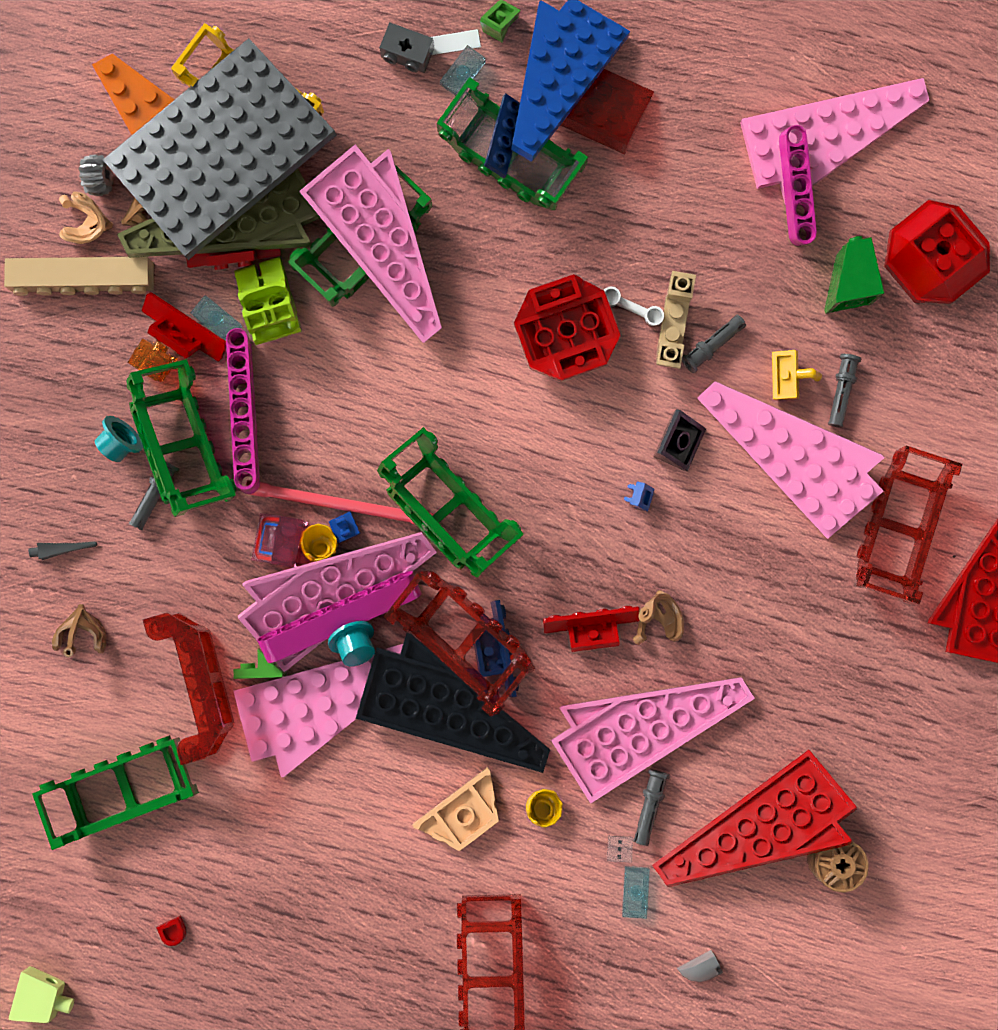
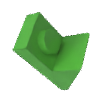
[480,0,521,42]
[233,648,286,679]

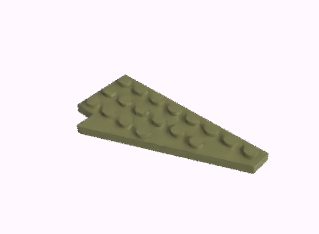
[117,168,321,258]

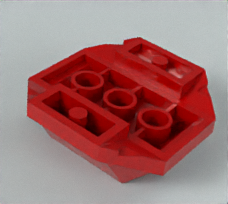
[884,200,990,304]
[514,274,621,382]

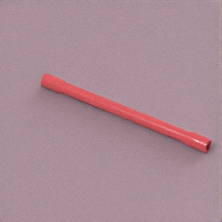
[246,480,434,525]

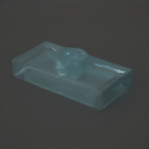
[440,45,486,96]
[190,295,243,341]
[622,866,650,919]

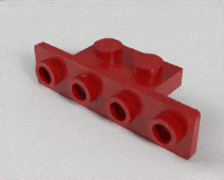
[186,249,281,270]
[142,292,226,361]
[543,606,640,652]

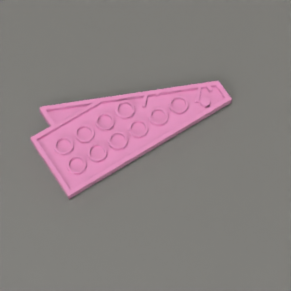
[740,78,929,203]
[299,144,442,343]
[697,381,884,539]
[238,532,437,672]
[234,639,422,777]
[551,677,755,804]

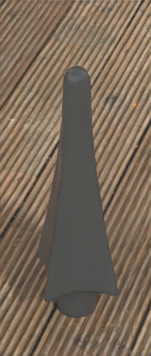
[28,541,97,560]

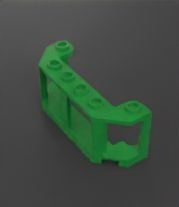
[288,165,433,307]
[126,359,236,517]
[377,427,524,578]
[32,735,199,850]

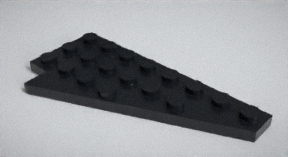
[355,632,550,773]

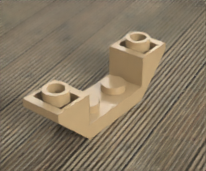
[656,271,696,369]

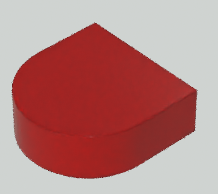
[156,915,186,946]

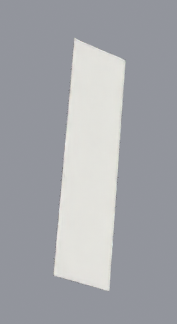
[431,29,481,55]

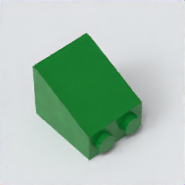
[824,236,884,314]

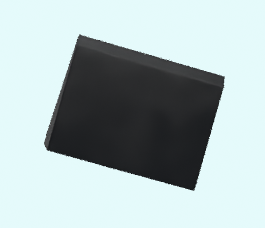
[653,409,706,472]

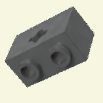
[379,22,434,73]

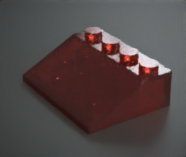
[560,69,654,155]

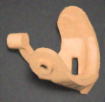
[59,192,113,244]

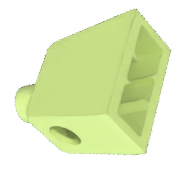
[8,966,74,1023]

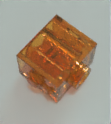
[127,338,178,382]

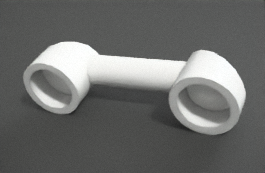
[604,286,664,326]

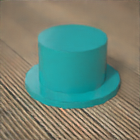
[94,416,143,463]
[327,621,375,667]

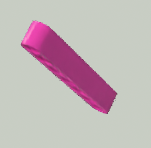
[226,328,260,494]
[257,571,422,663]

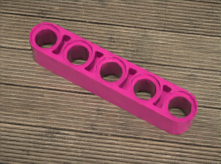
[779,125,817,246]

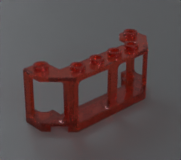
[856,445,963,605]
[384,570,536,716]
[143,613,235,765]
[457,894,525,1030]

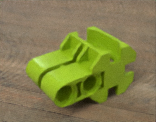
[234,257,302,345]

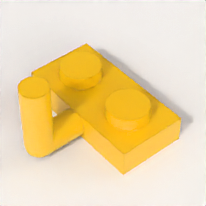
[772,350,822,400]

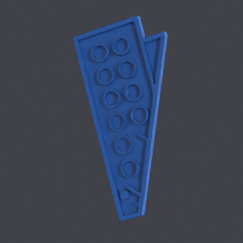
[511,0,630,162]

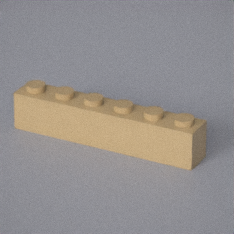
[4,257,154,296]

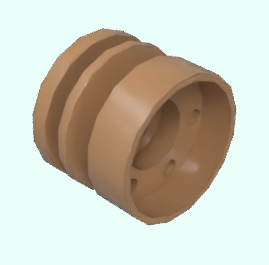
[807,842,869,893]

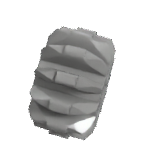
[78,154,114,196]

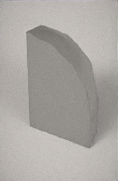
[677,950,723,982]

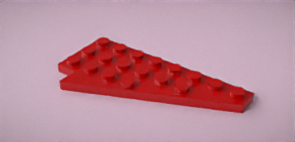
[927,518,998,663]
[652,750,857,887]

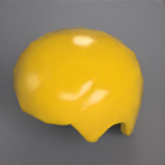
[300,523,338,562]
[526,789,563,828]

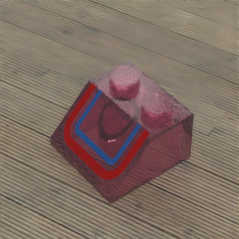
[251,513,308,568]

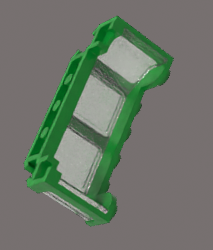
[436,77,588,211]

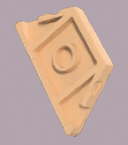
[412,767,499,851]

